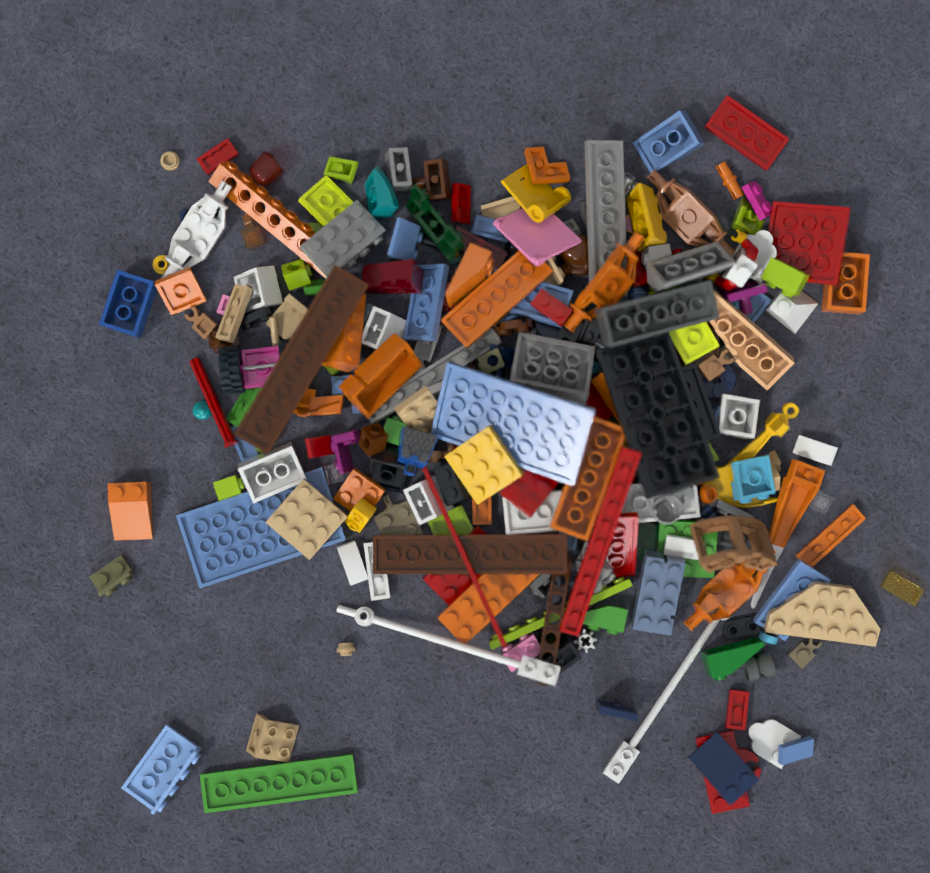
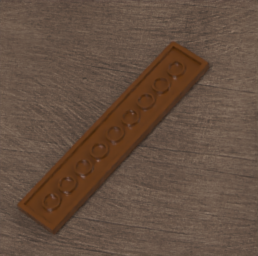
[234,265,369,455]
[373,535,567,574]

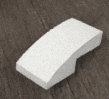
[792,435,838,466]
[337,540,368,586]

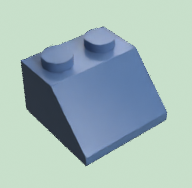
[387,217,424,262]

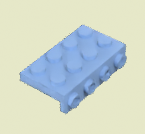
[121,724,202,815]

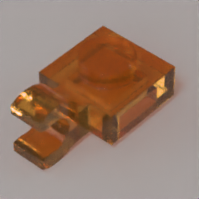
[241,214,265,250]

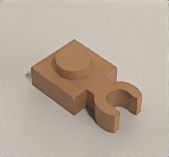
[184,307,219,340]
[697,350,734,382]

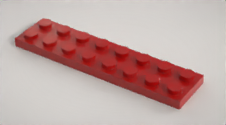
[499,378,612,518]

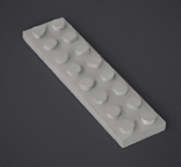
[584,140,628,297]

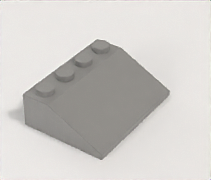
[510,332,595,406]

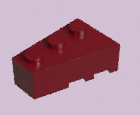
[362,259,424,294]

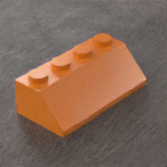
[322,294,366,372]

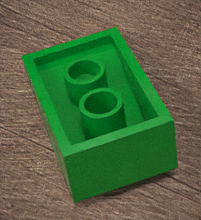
[701,637,765,680]

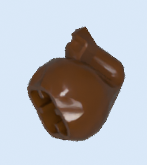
[559,234,589,276]

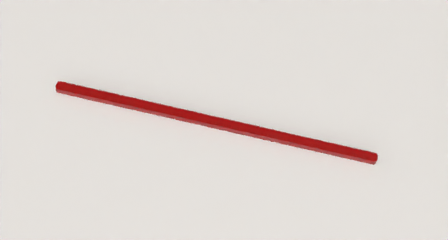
[422,466,507,648]

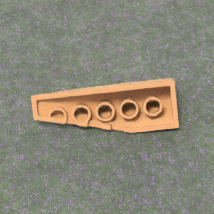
[710,290,795,390]

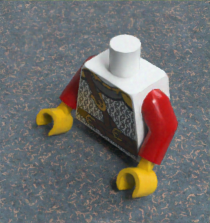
[703,230,759,291]

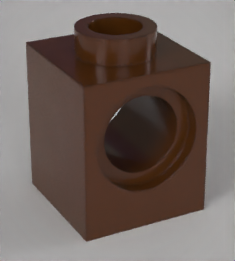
[358,422,388,457]

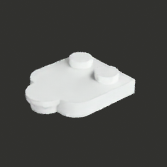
[732,230,777,282]
[748,719,801,769]

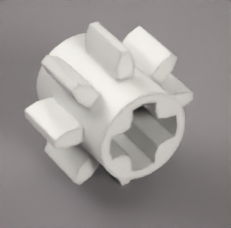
[573,628,597,653]

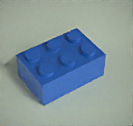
[99,270,157,339]

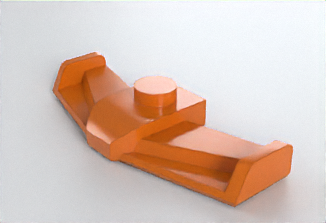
[293,389,345,418]

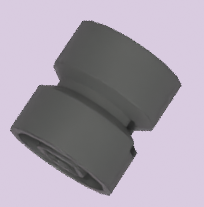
[743,651,776,682]

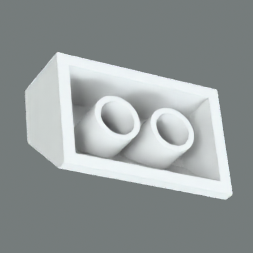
[238,441,307,503]

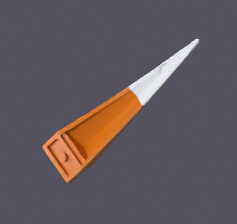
[751,459,825,609]

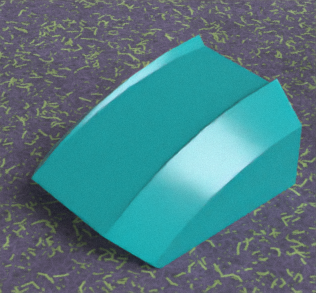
[364,165,399,219]

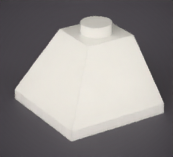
[765,289,818,334]

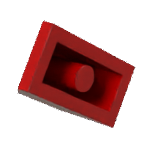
[305,435,335,459]

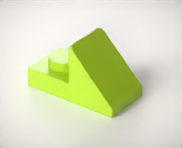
[323,156,359,185]

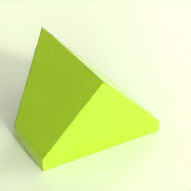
[730,195,764,236]

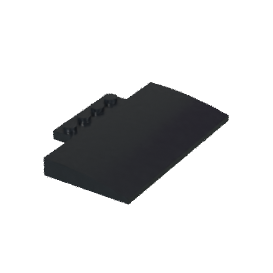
[596,332,722,500]

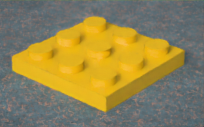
[444,425,524,505]

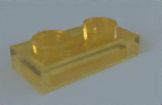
[880,570,925,607]

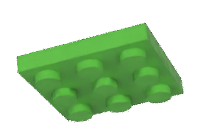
[657,519,718,578]

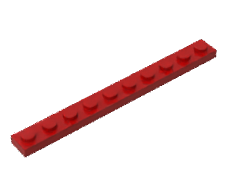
[559,446,641,636]

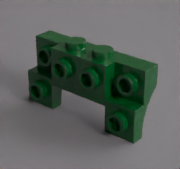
[406,184,464,265]

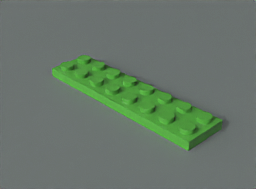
[200,753,358,813]

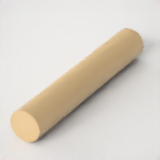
[269,316,279,346]

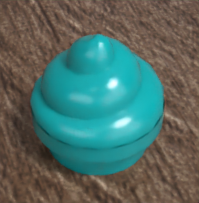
[192,401,212,420]

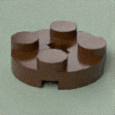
[494,319,533,337]

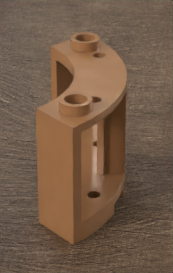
[689,516,778,573]

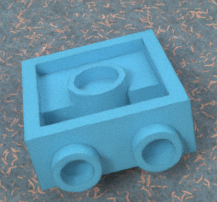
[730,455,776,504]

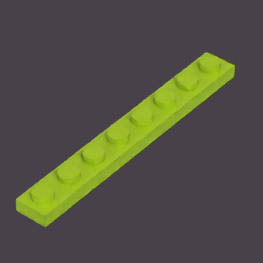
[489,576,633,650]

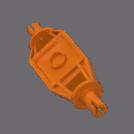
[564,232,645,332]
[683,549,776,631]

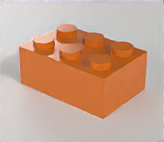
[821,252,870,314]

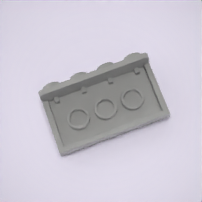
[300,200,386,280]

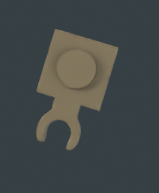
[787,638,822,669]

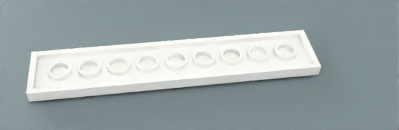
[502,484,700,535]

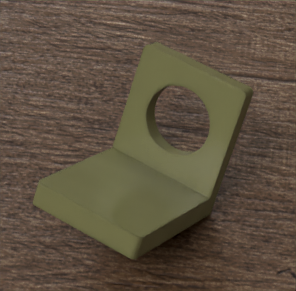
[477,348,505,375]

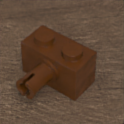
[410,158,452,202]

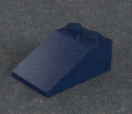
[688,731,760,806]

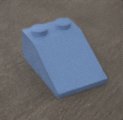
[633,110,706,173]

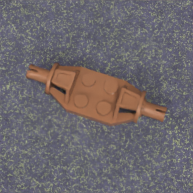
[647,169,736,256]

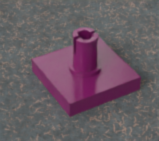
[719,280,767,315]

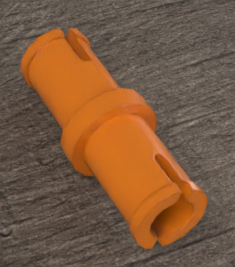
[715,161,744,200]

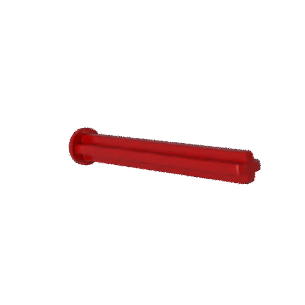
[189,357,239,448]

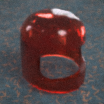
[249,151,284,187]

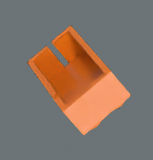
[338,333,423,418]

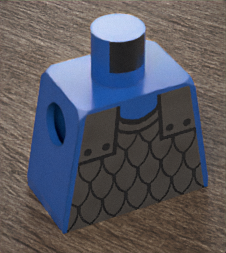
[398,427,439,476]

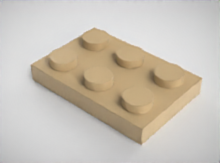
[394,386,438,434]

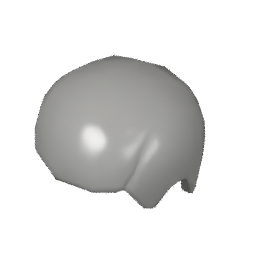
[652,494,683,524]

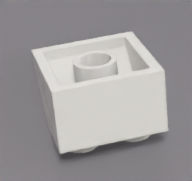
[234,266,283,314]
[718,394,760,439]

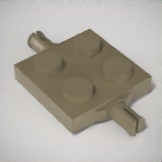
[373,494,425,535]

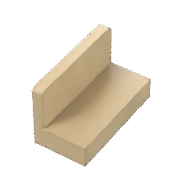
[481,196,521,219]

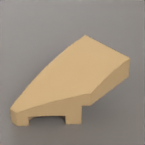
[769,451,781,491]

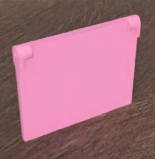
[493,208,581,266]

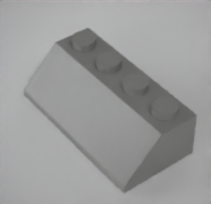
[647,241,735,293]

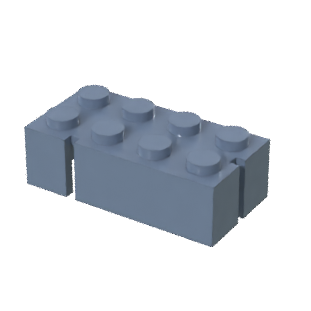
[631,549,686,636]

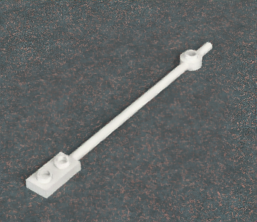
[337,605,561,686]
[602,608,730,784]

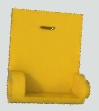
[501,164,571,223]

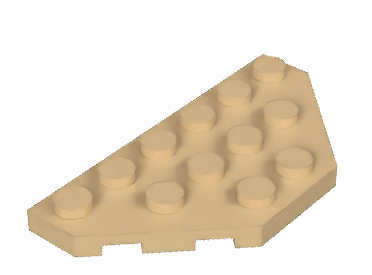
[764,581,881,647]

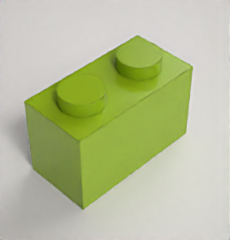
[761,257,810,298]

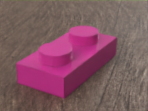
[741,181,772,221]

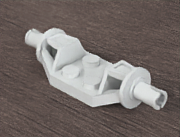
[161,180,232,278]

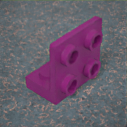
[331,430,361,474]

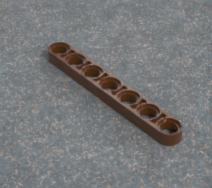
[536,554,572,686]

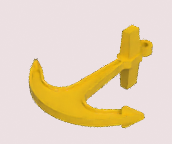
[702,402,799,508]

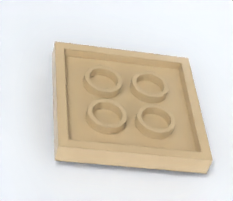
[265,478,348,560]

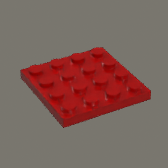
[768,201,851,286]

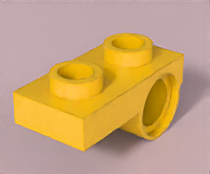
[344,497,377,533]

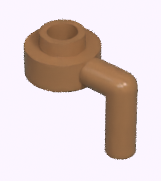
[427,442,455,463]

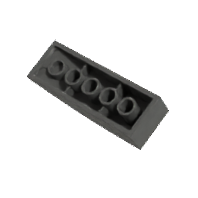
[595,280,719,347]

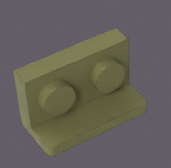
[89,555,135,597]

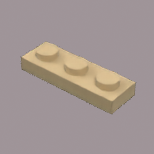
[215,284,253,343]

